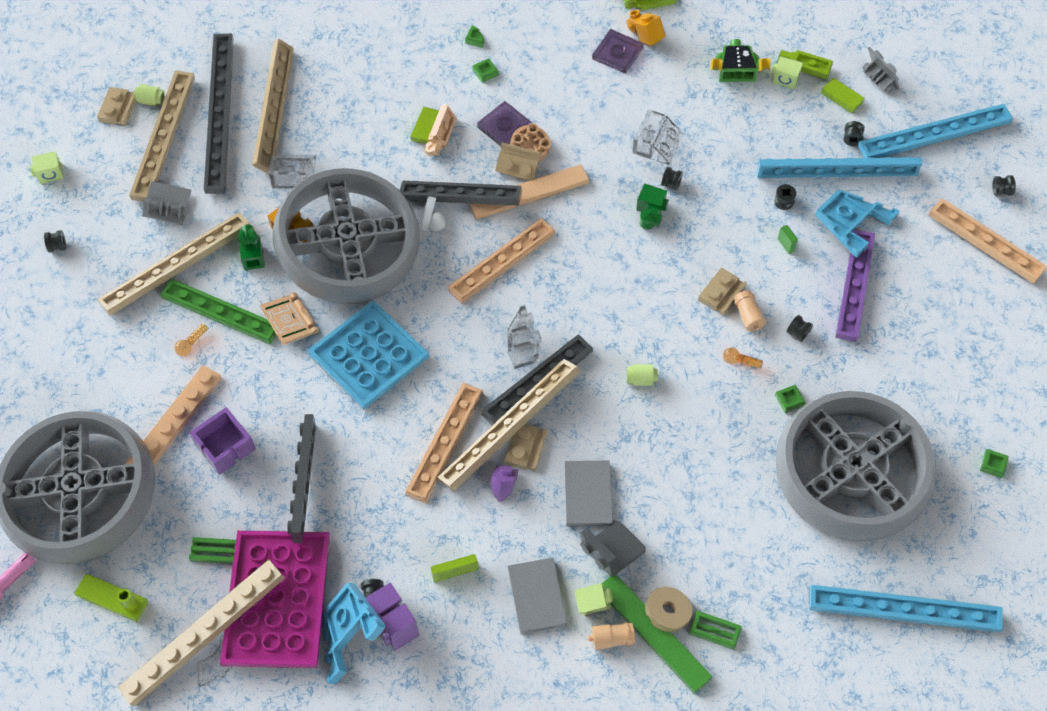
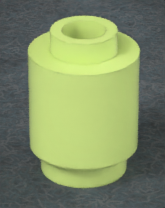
[134,84,165,106]
[627,364,658,386]

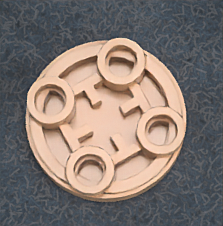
[510,123,551,162]

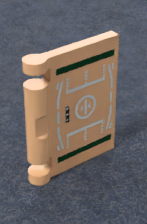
[260,292,319,345]

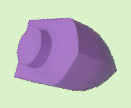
[491,465,519,502]

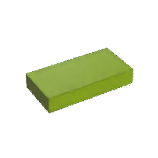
[821,78,865,113]
[410,106,439,144]
[430,554,479,583]

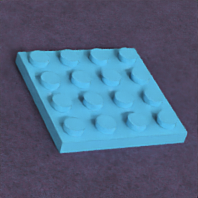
[308,300,429,410]

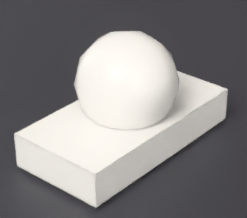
[419,196,446,242]

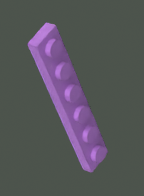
[835,229,875,342]

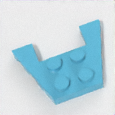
[815,189,900,258]
[323,582,386,684]

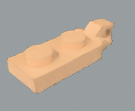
[425,104,457,156]

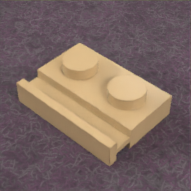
[97,87,137,126]
[495,142,541,180]
[698,267,747,316]
[504,424,547,472]

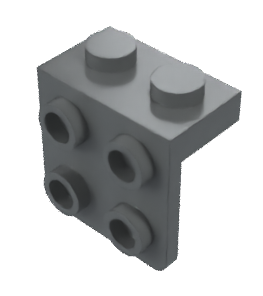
[580,521,646,577]

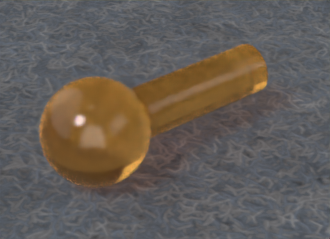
[174,323,209,356]
[723,347,763,369]

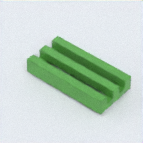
[189,537,236,564]
[689,610,742,650]

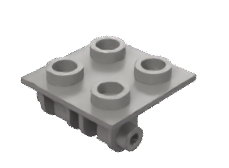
[862,47,899,94]
[142,181,191,225]

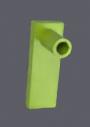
[74,573,149,622]

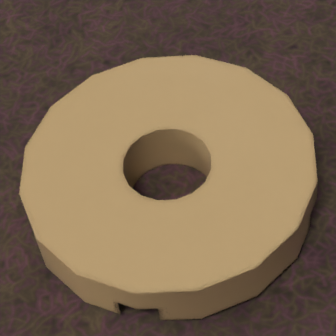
[645,587,692,632]

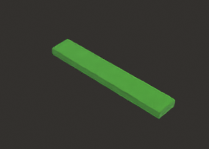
[160,278,276,345]
[602,575,713,694]

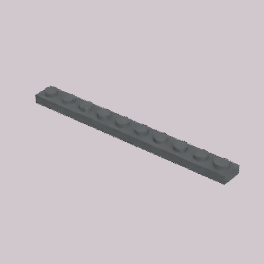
[204,33,234,194]

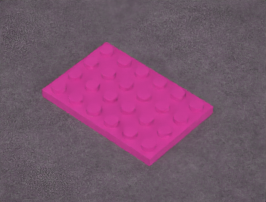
[220,530,330,668]

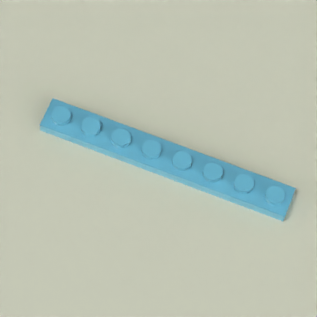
[858,104,1013,158]
[757,157,922,178]
[809,585,1003,632]

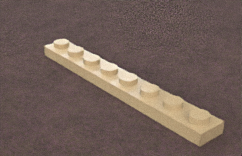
[252,38,294,174]
[129,70,195,202]
[97,212,250,316]
[437,359,580,492]
[118,560,285,707]

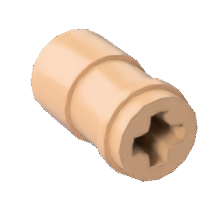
[734,290,766,331]
[588,622,635,650]

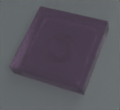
[592,29,644,74]
[477,101,533,146]

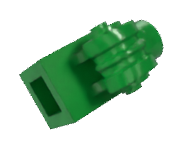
[636,183,669,230]
[237,224,265,271]

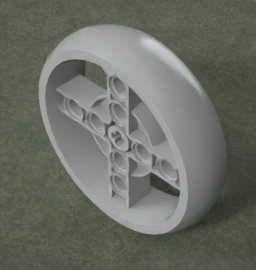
[273,168,420,304]
[776,391,936,541]
[0,411,155,564]

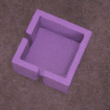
[189,407,256,475]
[366,582,419,651]

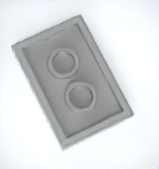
[565,460,613,527]
[508,558,567,634]

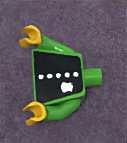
[710,39,771,82]

